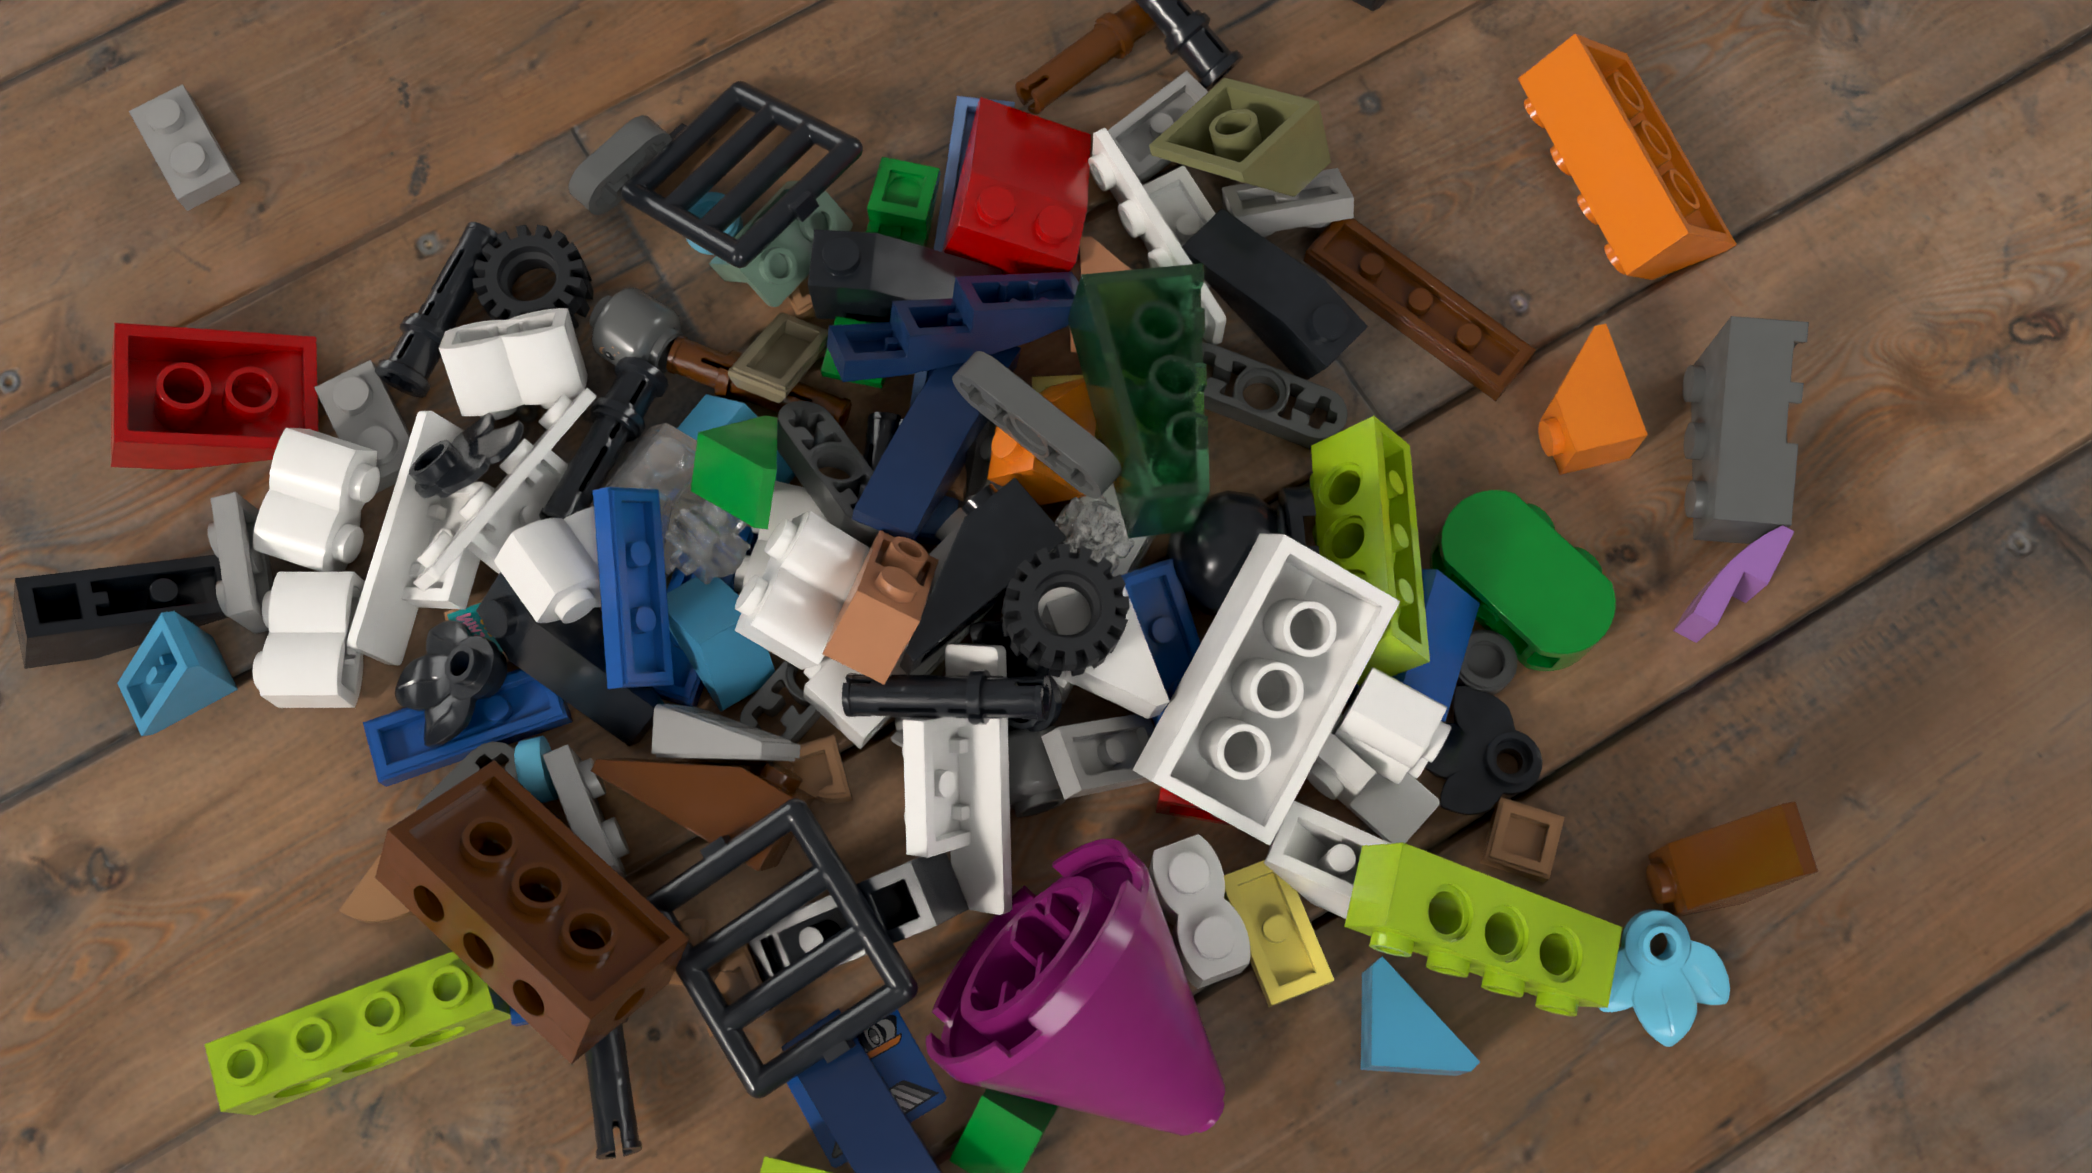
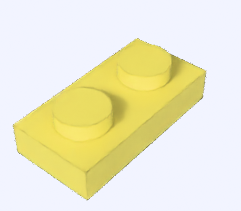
[1224,860,1334,1007]

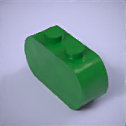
[1430,490,1616,671]

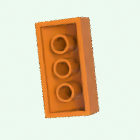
[1518,33,1737,280]

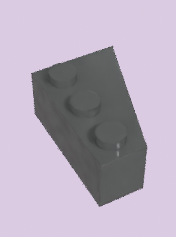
[1683,316,1809,544]

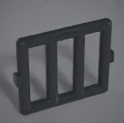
[621,81,863,268]
[646,798,918,1099]

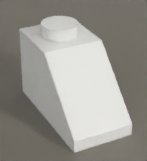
[1041,587,1170,719]
[1264,801,1391,919]

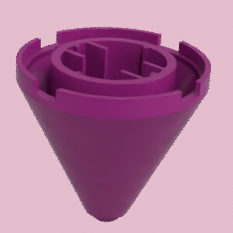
[926,839,1225,1136]

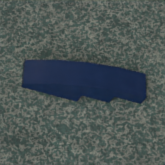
[827,272,1093,382]
[852,346,1021,540]
[781,1008,943,1173]

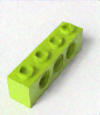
[1310,416,1430,686]
[1344,843,1622,1016]
[204,951,511,1115]

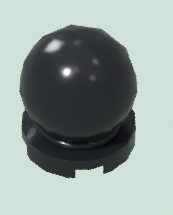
[1166,486,1320,616]

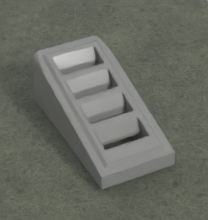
[651,704,800,761]

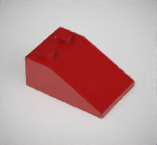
[942,97,1091,275]
[111,323,318,470]

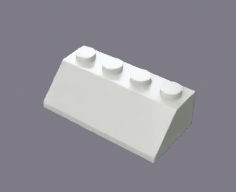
[1133,533,1400,845]

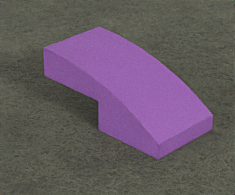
[1673,525,1794,643]

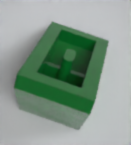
[691,416,778,530]
[949,1088,1060,1173]

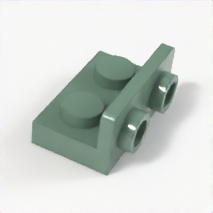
[709,181,853,307]

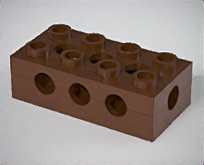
[375,760,689,1064]

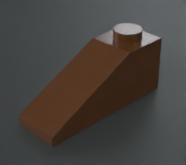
[591,758,815,872]
[1646,801,1818,917]

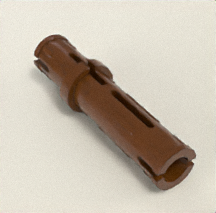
[1015,0,1158,115]
[666,335,852,430]

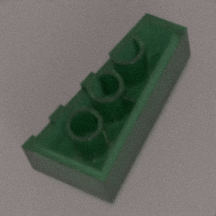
[1068,263,1210,539]

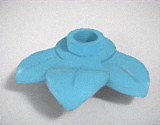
[1598,909,1730,1047]

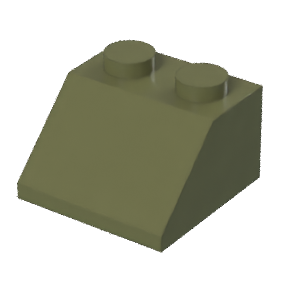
[1149,78,1331,197]

